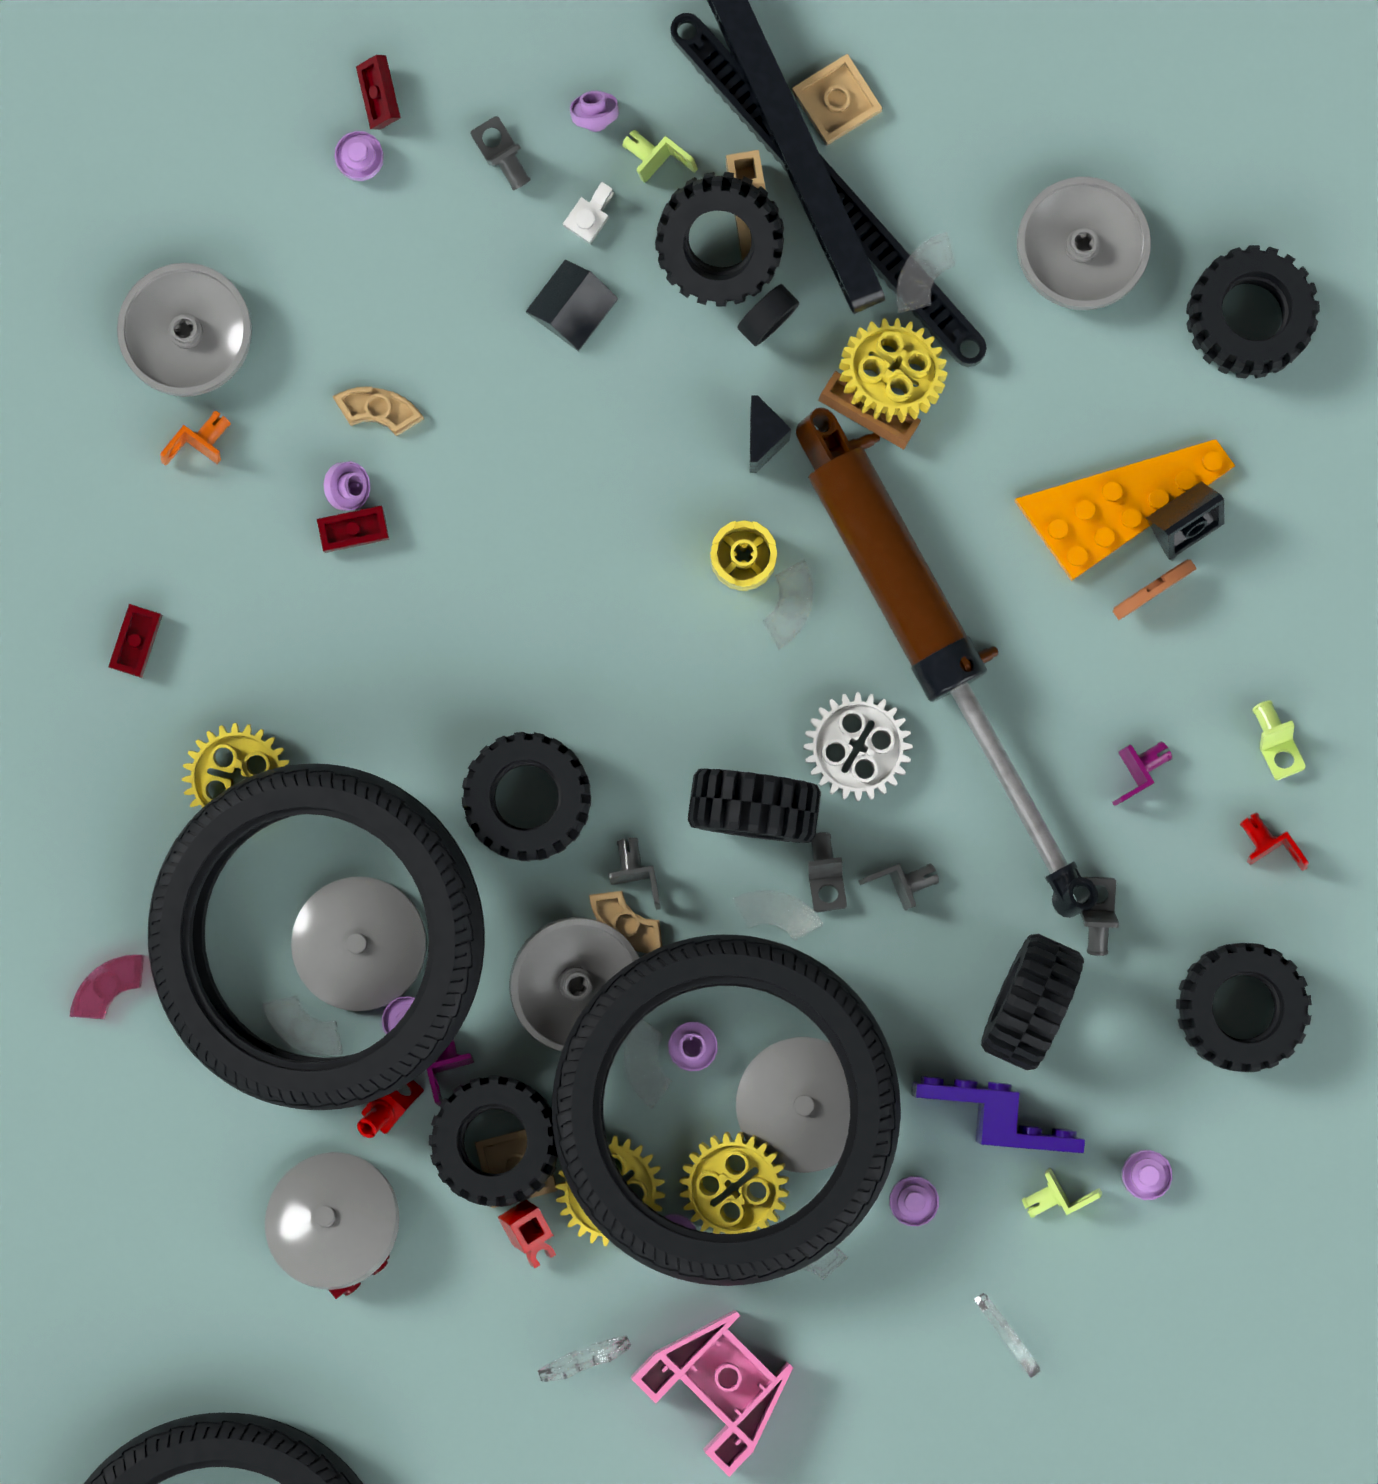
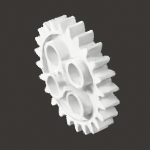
[803,692,913,801]

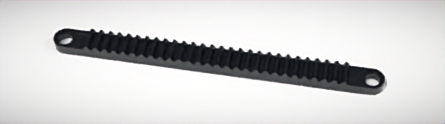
[670,13,987,367]

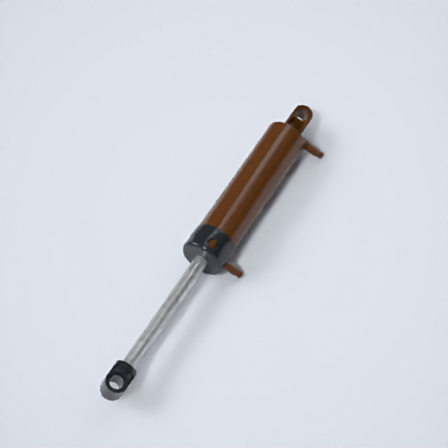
[796,407,1098,918]

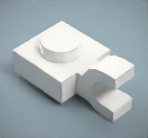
[563,182,614,245]

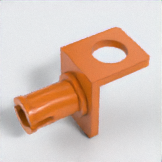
[160,411,231,466]

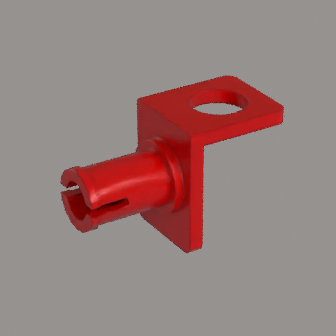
[1239,812,1309,871]
[357,1080,424,1138]

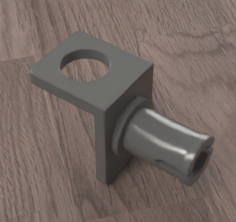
[470,116,531,191]
[808,832,847,913]
[609,838,661,910]
[858,864,939,910]
[1080,877,1119,956]

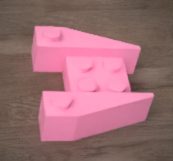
[631,1310,793,1477]

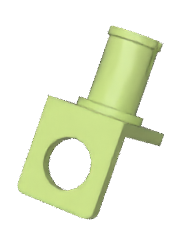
[622,130,698,183]
[1252,700,1306,780]
[1022,1168,1102,1218]

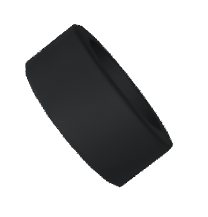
[737,284,799,346]

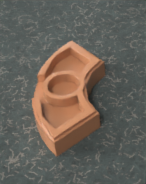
[1113,559,1197,620]

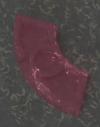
[69,955,144,1019]

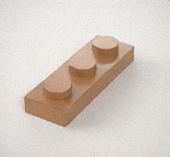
[818,371,921,450]

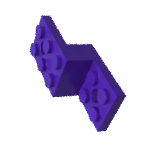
[912,1076,1085,1153]

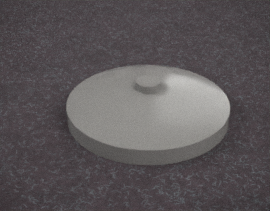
[1017,177,1151,310]
[117,263,252,397]
[291,877,427,1011]
[509,917,639,1051]
[736,1037,850,1173]
[265,1152,399,1290]

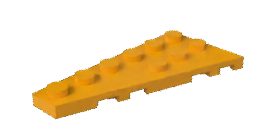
[1014,439,1235,581]

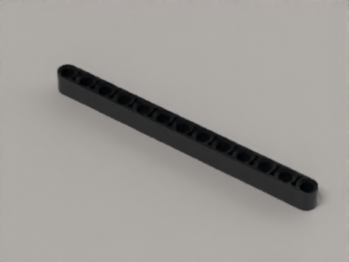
[707,0,885,314]

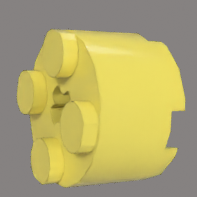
[710,520,777,591]

